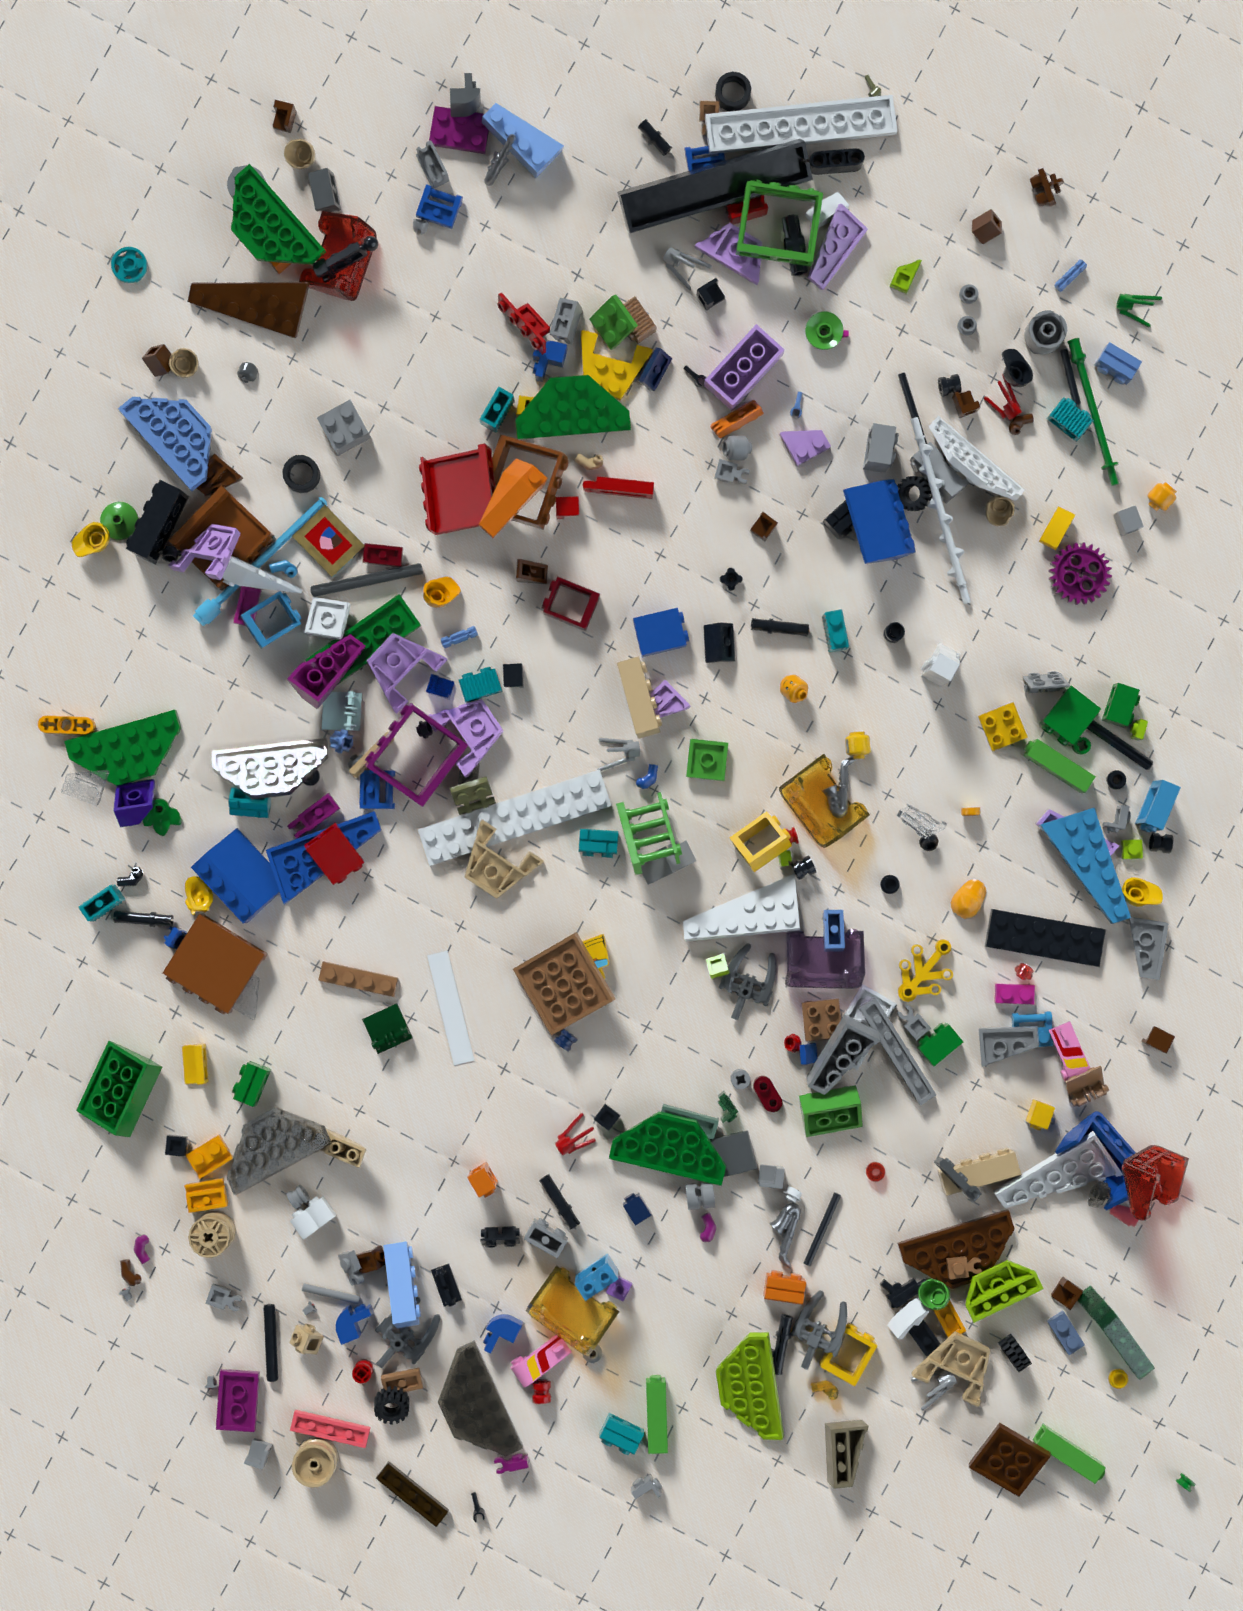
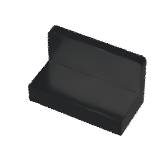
[703,622,735,663]

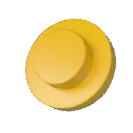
[1108,1369,1128,1389]

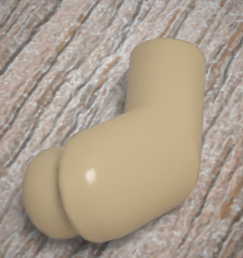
[574,453,603,470]

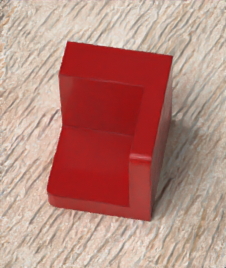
[556,496,579,519]

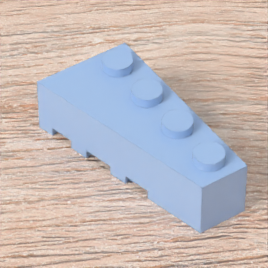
[481,103,564,178]
[383,1241,421,1328]

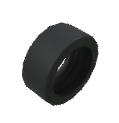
[715,71,751,112]
[282,455,320,493]

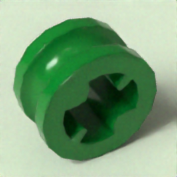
[1072,737,1091,755]
[1176,1473,1196,1492]

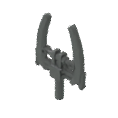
[719,943,776,1020]
[790,1290,847,1370]
[375,1297,440,1368]

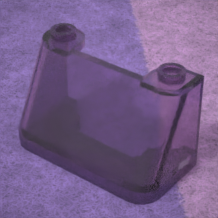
[785,929,865,989]

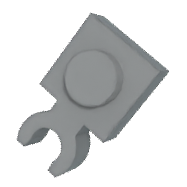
[714,459,750,484]
[897,1005,931,1041]
[338,1250,364,1286]
[205,1283,243,1311]

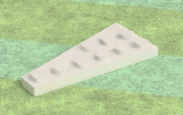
[683,874,800,942]
[994,1131,1123,1208]

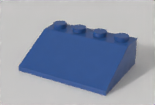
[843,479,916,564]
[191,828,280,924]

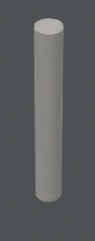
[302,1284,360,1304]

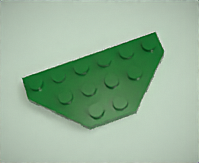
[231,164,326,265]
[515,375,631,439]
[64,710,181,786]
[609,1111,726,1186]

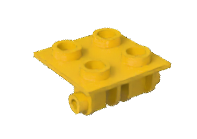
[978,702,1028,751]

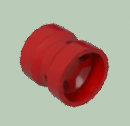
[352,1359,374,1384]
[532,1379,551,1404]

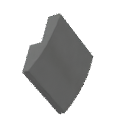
[710,1130,758,1177]

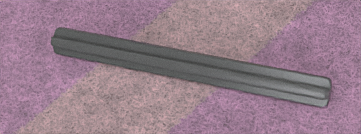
[311,563,423,597]

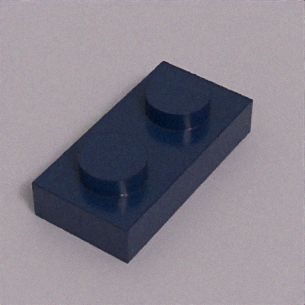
[638,347,673,391]

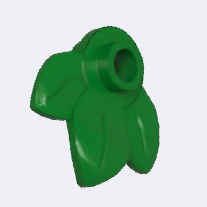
[143,798,182,836]

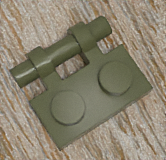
[450,776,496,815]

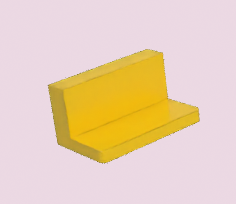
[182,1044,209,1085]

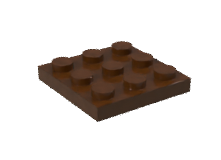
[969,1422,1051,1497]

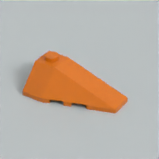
[479,458,548,538]

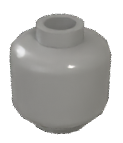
[722,435,752,460]

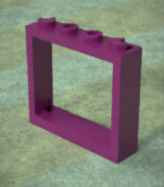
[365,703,468,807]

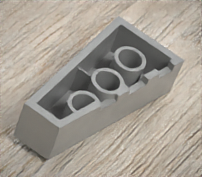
[806,1014,880,1095]

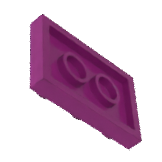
[429,106,489,154]
[216,1369,260,1432]

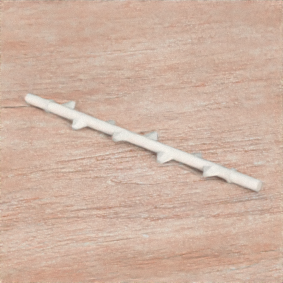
[910,417,971,604]

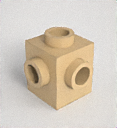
[289,1324,324,1355]

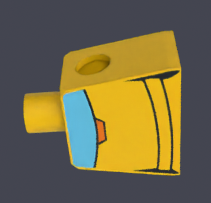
[582,934,609,979]

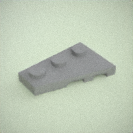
[1129,917,1169,980]
[979,1026,1039,1067]

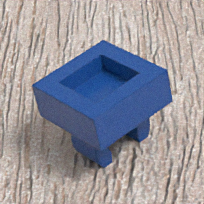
[164,927,188,950]

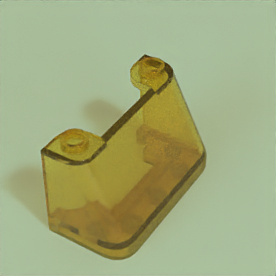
[779,754,870,848]
[526,1265,620,1356]

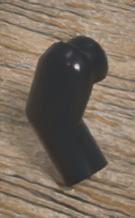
[117,866,143,887]

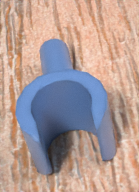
[790,392,802,418]

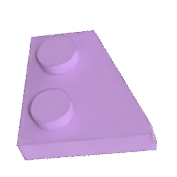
[650,680,691,718]

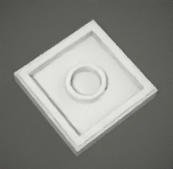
[304,597,351,640]

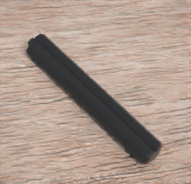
[1087,720,1153,770]
[263,1304,278,1382]

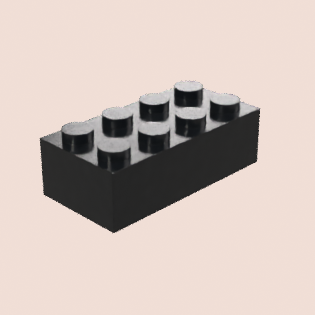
[126,480,189,565]

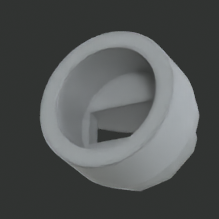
[413,219,429,234]

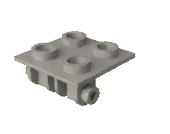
[1023,671,1070,693]

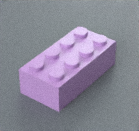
[704,324,785,411]

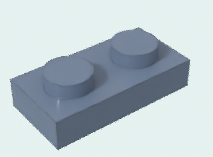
[1047,1311,1085,1355]

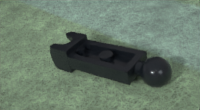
[312,236,379,283]

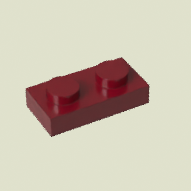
[363,543,403,567]

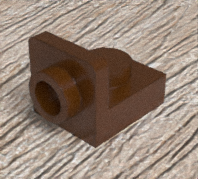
[356,1245,385,1274]

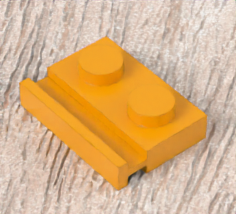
[185,1134,234,1179]
[184,1178,228,1213]

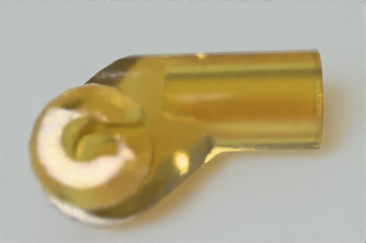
[811,1380,839,1400]

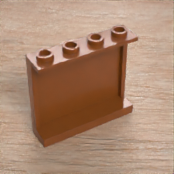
[168,485,274,590]
[163,914,268,1014]

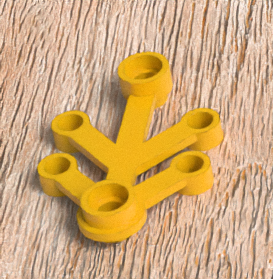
[898,939,953,1002]

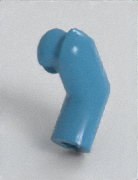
[269,560,298,578]

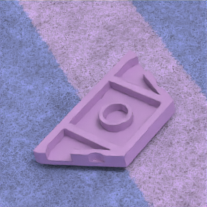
[695,223,762,285]

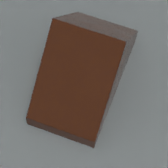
[516,559,548,584]

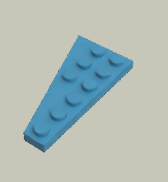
[1038,808,1131,924]

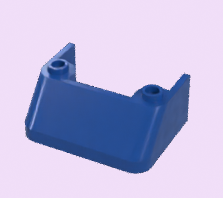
[1055,1111,1145,1211]

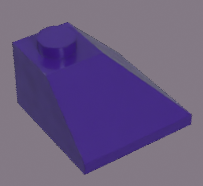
[113,779,155,827]

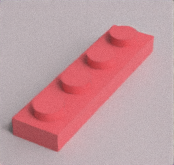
[290,1410,371,1448]

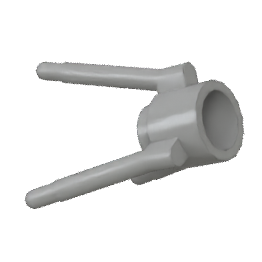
[663,247,712,290]
[597,738,640,771]
[911,1368,957,1411]

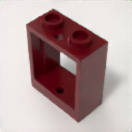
[541,576,600,631]

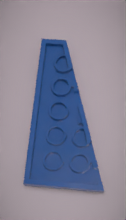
[266,811,382,905]

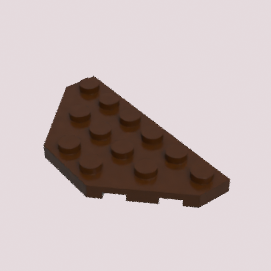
[897,1209,1015,1289]

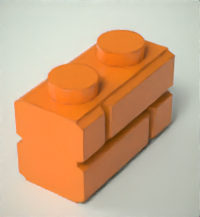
[763,1270,806,1305]

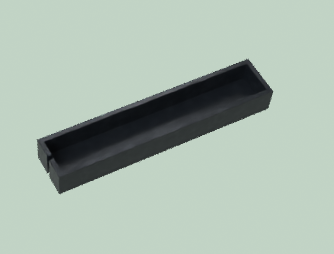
[617,139,813,233]

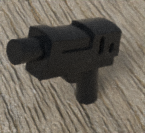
[880,1278,926,1308]

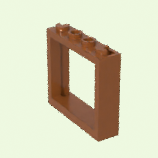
[492,434,568,530]

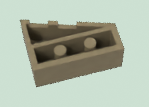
[825,1420,869,1489]

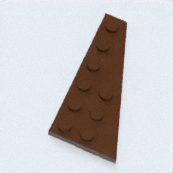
[187,282,310,338]

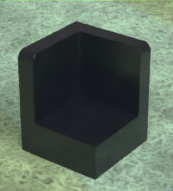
[696,278,725,311]
[503,663,524,688]

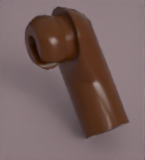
[120,1259,141,1286]

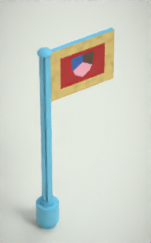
[193,497,364,626]

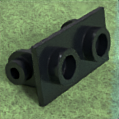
[480,1226,520,1248]
[431,1263,462,1307]

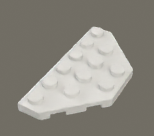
[929,416,1025,501]

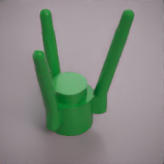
[1116,293,1162,327]

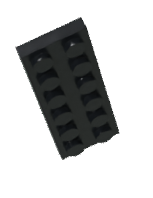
[985,909,1106,967]

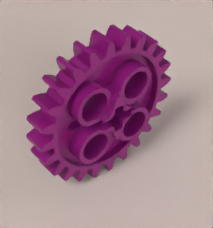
[1048,542,1112,605]

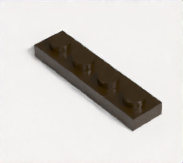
[376,1461,449,1527]

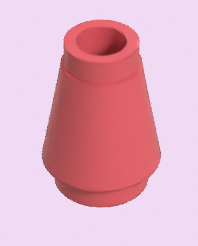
[1109,1205,1140,1227]

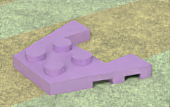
[168,524,241,580]
[367,633,448,714]
[429,699,503,778]

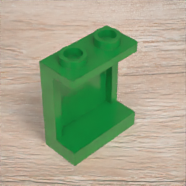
[1039,685,1101,746]

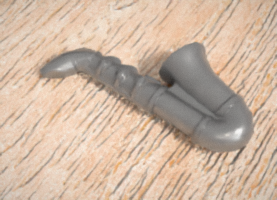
[484,134,516,186]
[821,757,855,818]
[769,1203,801,1268]

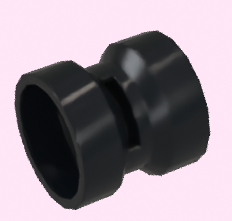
[938,374,962,397]
[883,622,905,643]
[1149,832,1173,854]
[791,855,817,880]

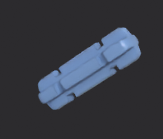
[1054,259,1087,292]
[441,626,478,648]

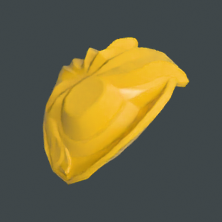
[185,876,213,916]

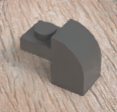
[450,73,481,117]

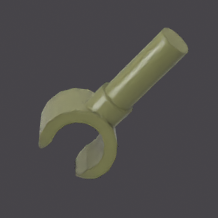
[865,75,881,97]

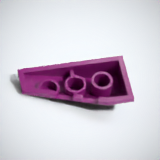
[287,634,366,709]

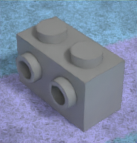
[524,1218,568,1259]

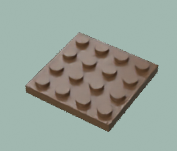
[513,932,615,1035]

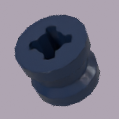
[554,1029,578,1052]

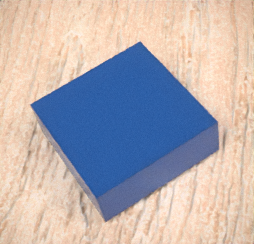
[799,1043,818,1065]

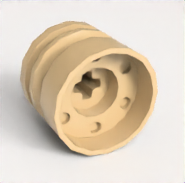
[188,1211,236,1258]

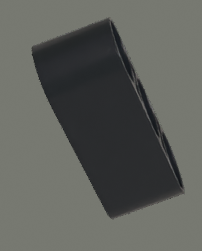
[809,148,865,175]

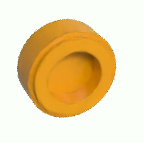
[961,807,981,816]

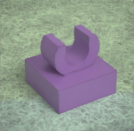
[606,1276,632,1301]

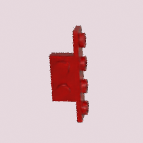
[497,292,550,355]

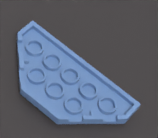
[118,397,212,492]

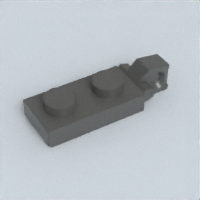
[934,1157,982,1202]

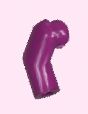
[700,1212,717,1242]
[134,1234,150,1264]

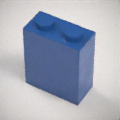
[633,608,689,657]

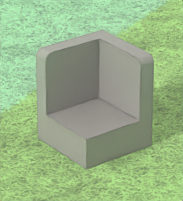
[1113,506,1144,536]
[758,1164,785,1189]
[244,1438,272,1469]

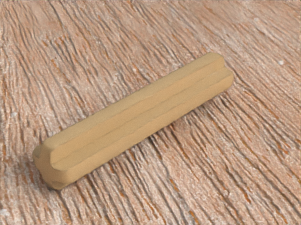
[349,732,395,778]

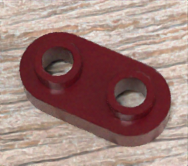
[753,1076,782,1112]

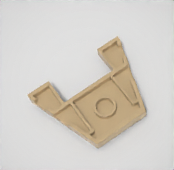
[464,819,544,899]
[911,1332,990,1407]

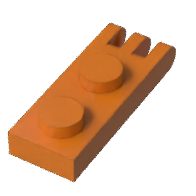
[710,400,764,438]

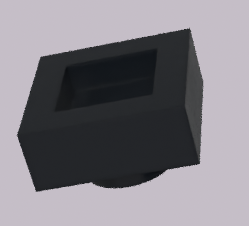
[594,1103,621,1131]
[165,1135,188,1157]

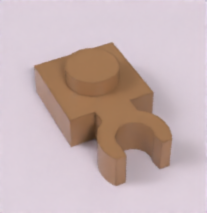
[699,101,719,136]
[946,1256,982,1279]

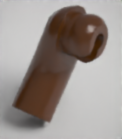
[1009,413,1034,435]

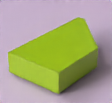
[889,259,922,294]

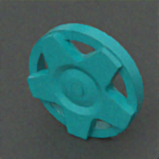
[111,247,148,283]

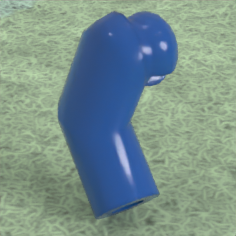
[636,764,658,789]

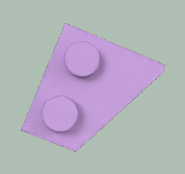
[779,430,831,466]

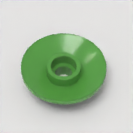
[805,311,844,350]
[100,502,138,540]

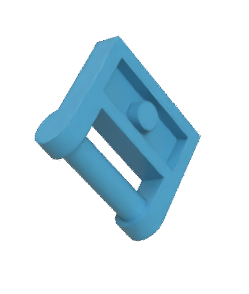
[1011,1011,1053,1047]

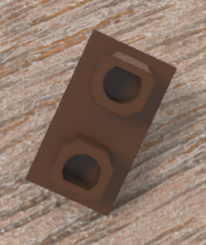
[1030,168,1064,206]

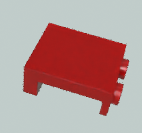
[304,822,365,885]

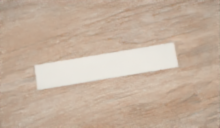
[427,951,474,1065]

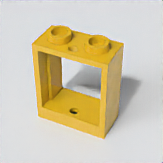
[729,811,792,872]
[819,1322,878,1386]

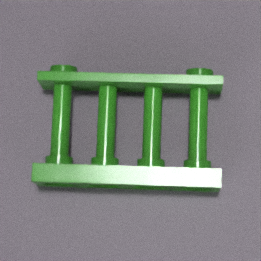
[616,792,682,875]

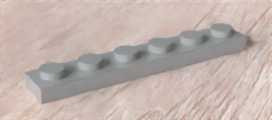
[859,998,936,1105]

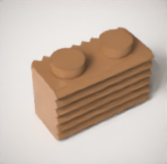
[623,296,657,344]

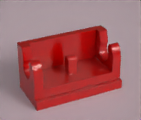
[725,195,768,225]

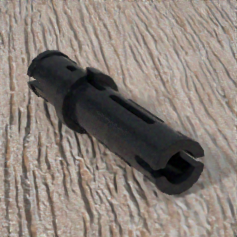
[751,618,809,636]
[113,911,174,927]
[539,1174,580,1230]
[773,1314,793,1375]

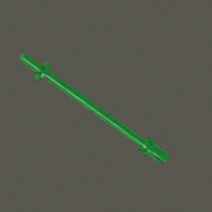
[1067,338,1119,486]

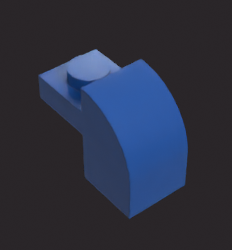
[533,341,568,382]
[336,1304,374,1345]
[483,1314,523,1354]

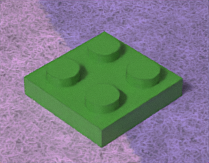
[589,295,638,350]
[686,739,728,781]

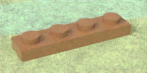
[318,961,398,997]

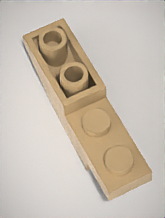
[293,1120,367,1168]

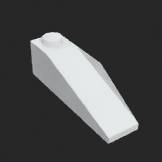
[222,556,302,593]

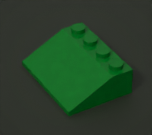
[76,1041,162,1137]

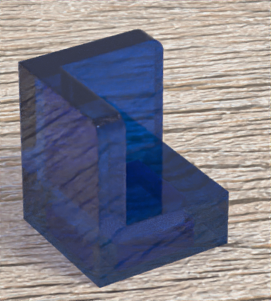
[426,674,454,700]

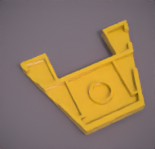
[581,330,653,401]

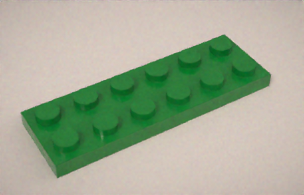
[305,594,422,685]

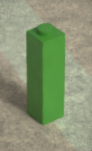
[1024,739,1096,793]
[646,1375,668,1454]
[1033,1423,1106,1484]

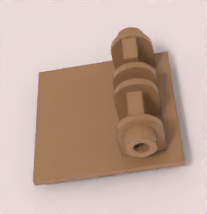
[801,999,841,1041]
[1065,1065,1109,1107]

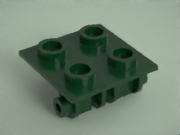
[362,1003,413,1054]

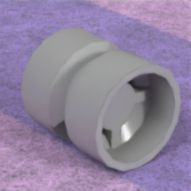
[685,1182,715,1210]

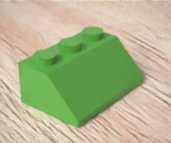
[799,1085,863,1137]

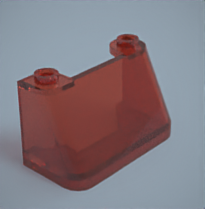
[299,211,377,301]
[1122,1145,1189,1221]

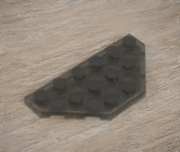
[212,738,328,799]
[227,1108,332,1195]
[438,1340,523,1457]

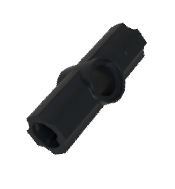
[782,214,808,276]

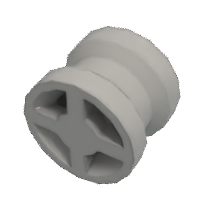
[730,1069,750,1089]
[287,1185,310,1209]

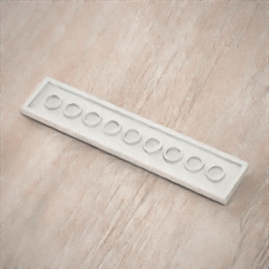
[705,95,897,154]
[418,770,611,866]

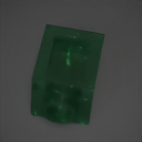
[718,1091,738,1123]

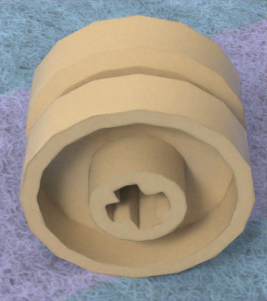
[292,1437,338,1488]

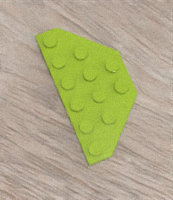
[716,1332,784,1440]

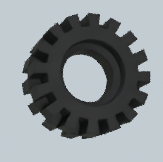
[897,476,932,511]
[998,1334,1032,1372]
[374,1386,409,1425]

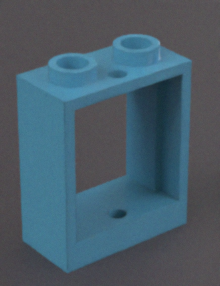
[240,591,302,649]
[1135,780,1181,833]
[575,1254,618,1301]

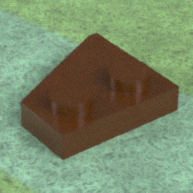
[197,453,243,496]

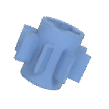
[330,729,354,754]

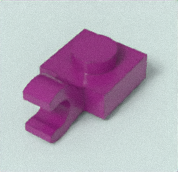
[494,1453,529,1474]

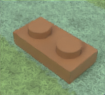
[381,1367,424,1393]

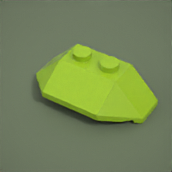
[965,1260,1044,1323]

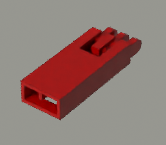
[583,476,654,499]

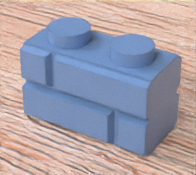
[1094,342,1142,385]
[823,910,845,952]

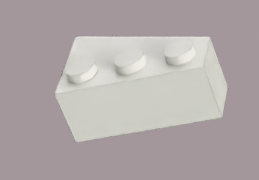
[921,643,960,687]

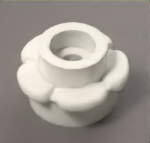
[783,1187,802,1203]

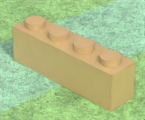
[617,656,662,739]
[937,1148,1022,1196]

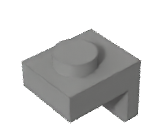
[1102,805,1131,833]
[631,1474,662,1499]

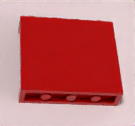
[419,443,496,535]

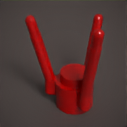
[984,374,1022,420]
[555,1113,596,1155]

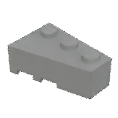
[910,442,969,503]

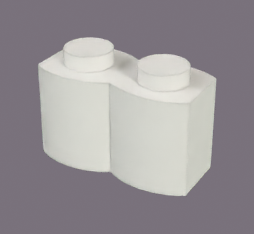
[290,1196,336,1240]

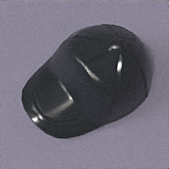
[1002,349,1033,387]

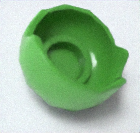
[918,1279,950,1310]

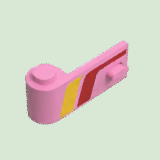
[1048,1021,1090,1081]
[510,1333,571,1388]

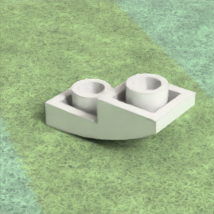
[805,192,849,228]
[887,1297,929,1339]

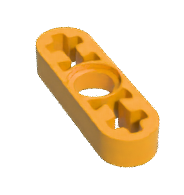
[38,716,96,735]

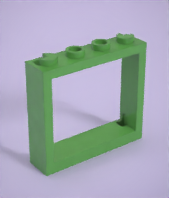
[736,180,823,267]

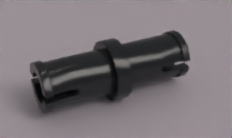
[638,119,672,156]

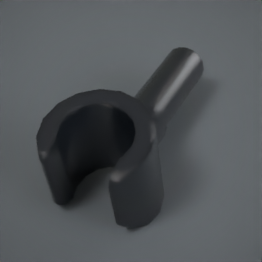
[684,365,706,387]
[471,1492,485,1522]

